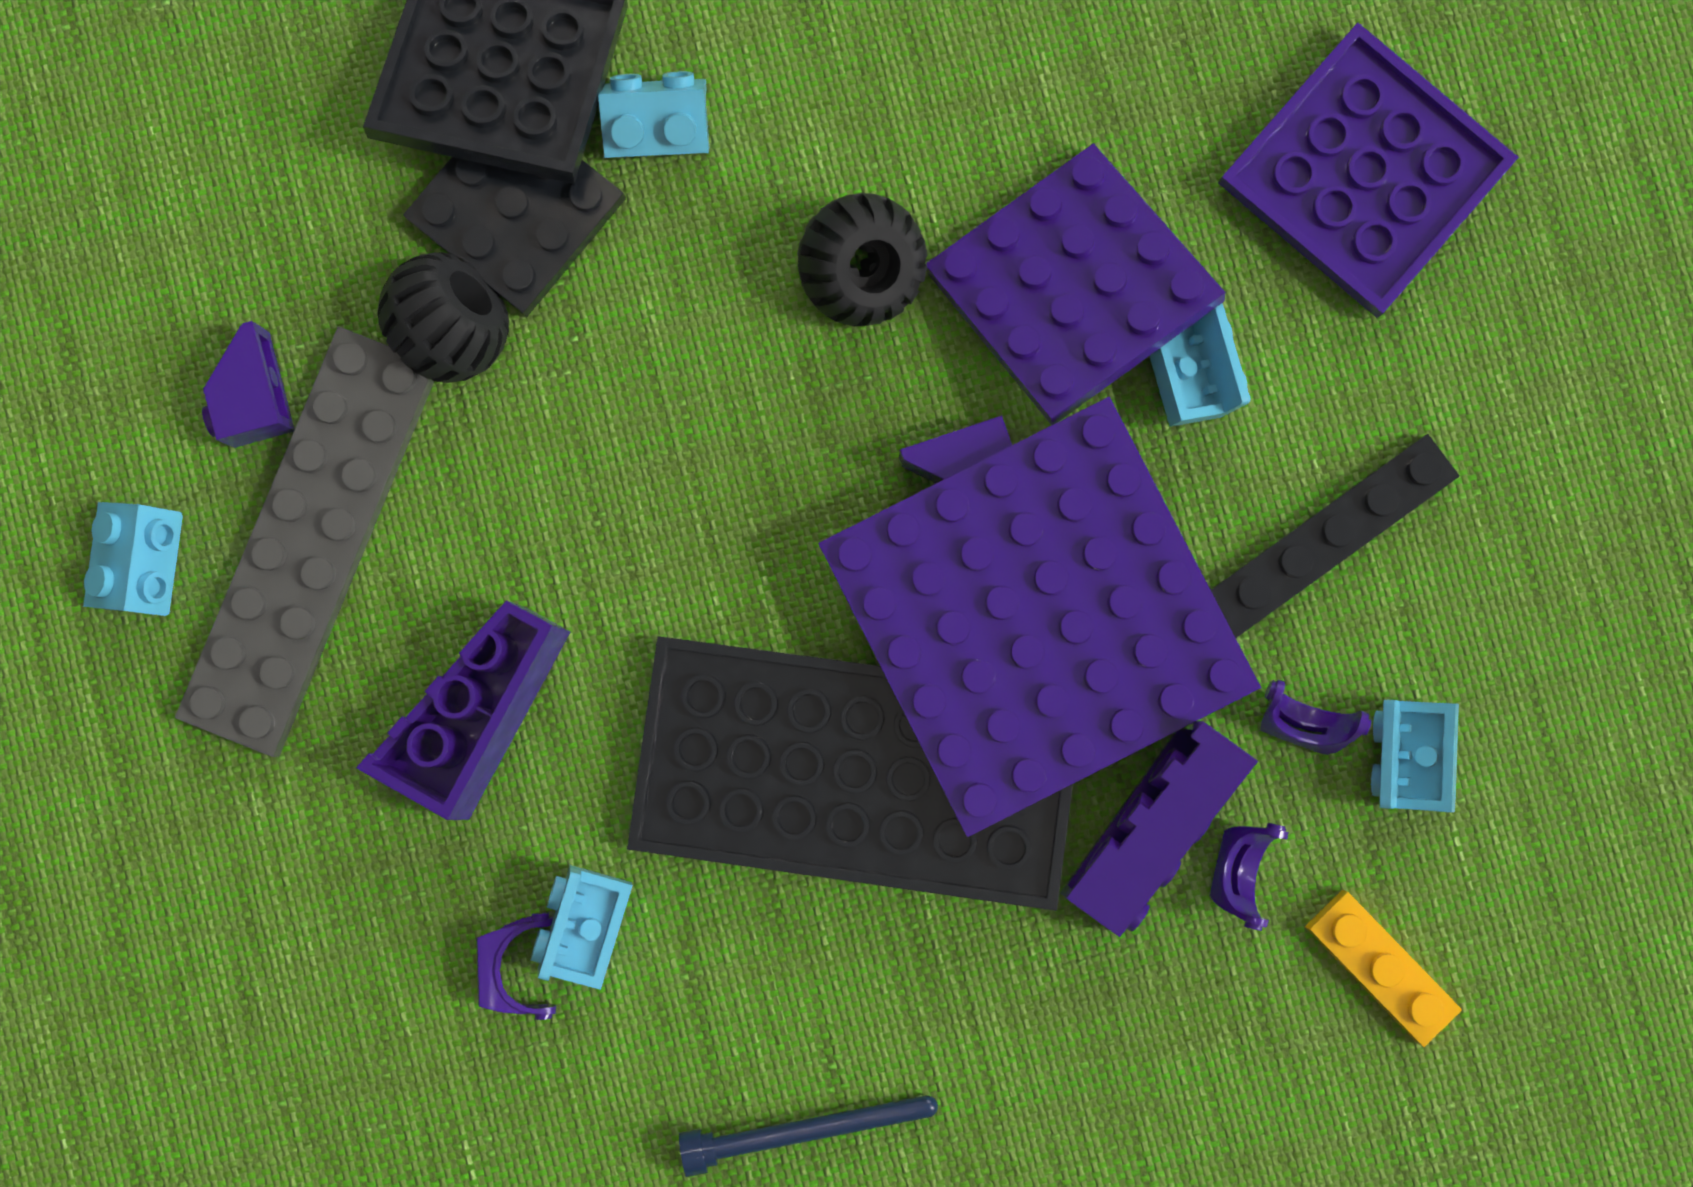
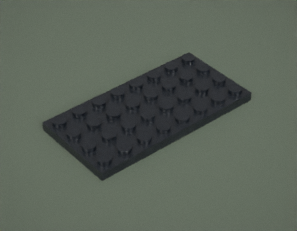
[627,636,1073,911]

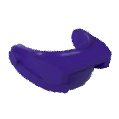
[1260,679,1372,755]
[1210,822,1289,931]
[476,912,556,1020]

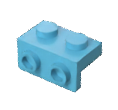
[598,71,710,158]
[1150,304,1250,427]
[83,502,183,616]
[1371,700,1459,812]
[530,865,633,990]

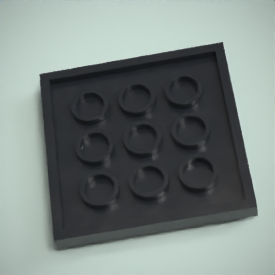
[363,0,628,184]

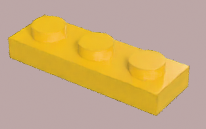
[1305,890,1462,1047]

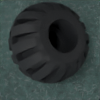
[797,193,928,326]
[377,252,509,383]

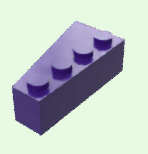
[356,600,570,820]
[1060,721,1258,937]

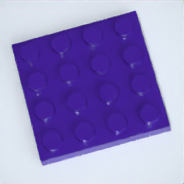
[1218,22,1519,318]
[925,143,1226,425]

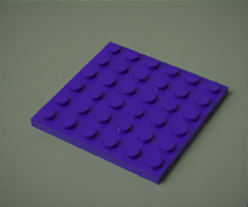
[818,396,1261,837]

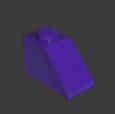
[202,321,295,448]
[899,415,1012,483]

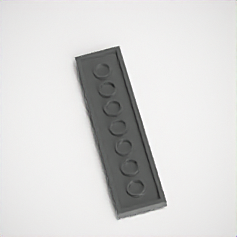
[175,326,434,757]

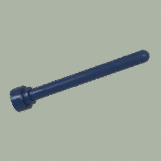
[679,1095,938,1177]

